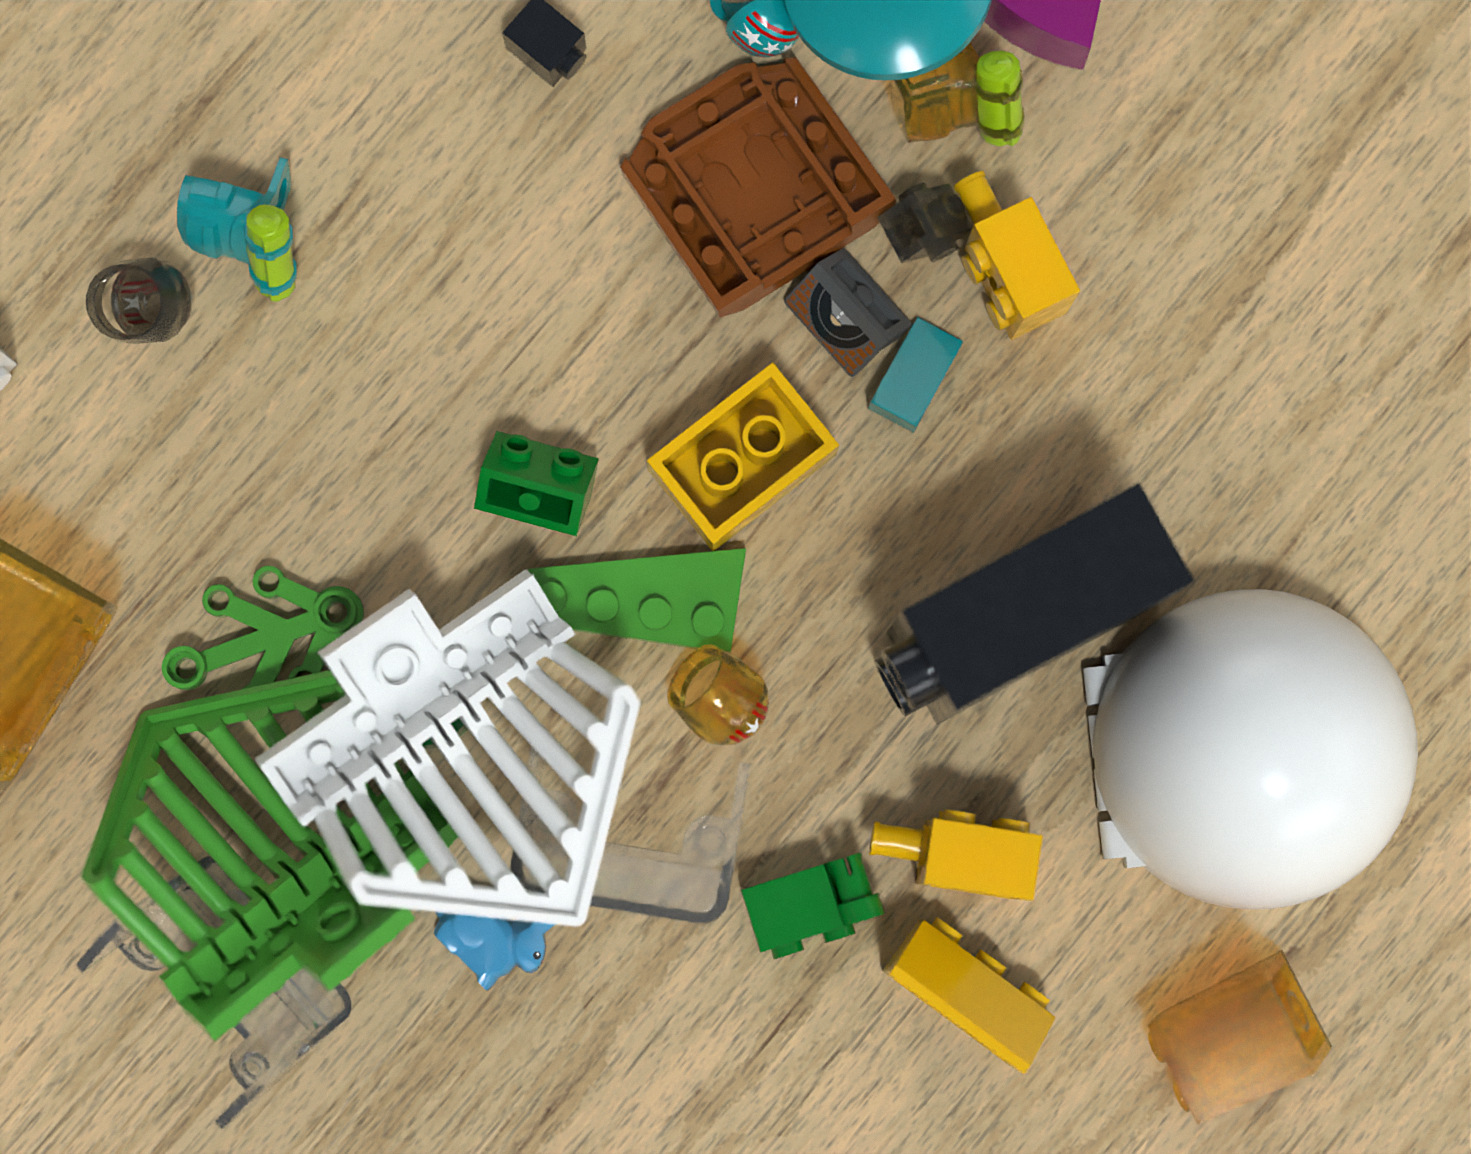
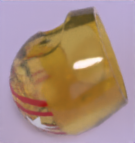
[667,644,769,745]

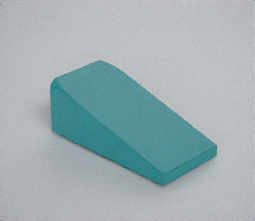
[868,317,963,433]

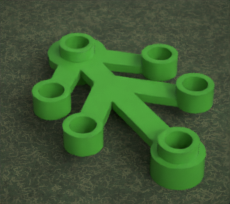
[162,566,364,690]

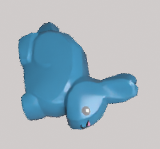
[434,892,556,991]

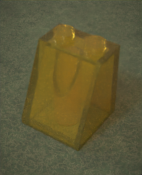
[1147,950,1332,1124]

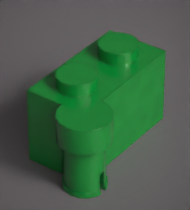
[741,852,885,959]

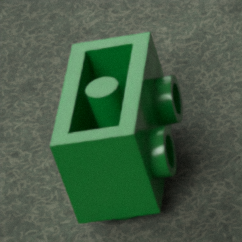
[474,431,599,536]

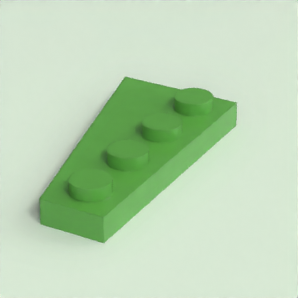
[528,548,746,654]

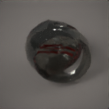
[86,257,193,344]

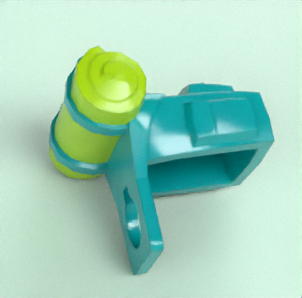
[177,157,297,302]

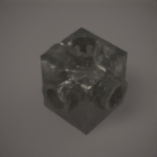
[877,182,973,263]

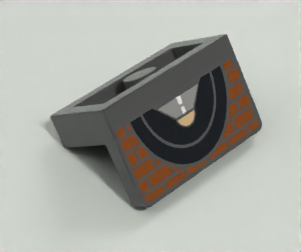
[785,248,913,377]

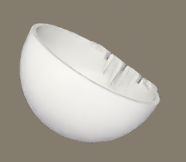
[1083,589,1418,910]

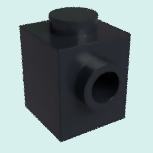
[502,0,587,87]

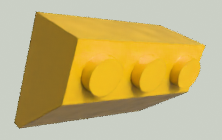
[882,917,1056,1074]

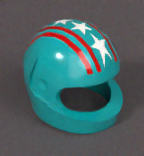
[710,0,799,57]

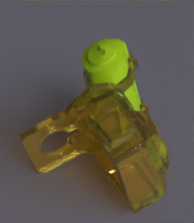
[891,43,1025,146]

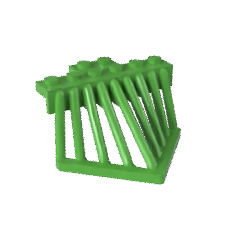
[80,670,458,1041]

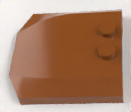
[620,57,896,318]

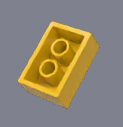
[646,362,840,551]

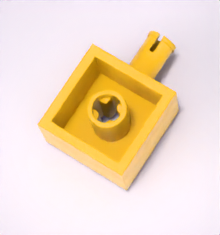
[954,171,1080,340]
[869,810,1043,901]

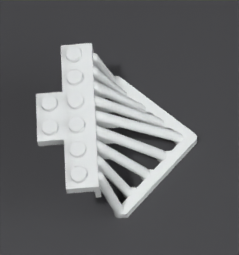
[254,569,640,926]

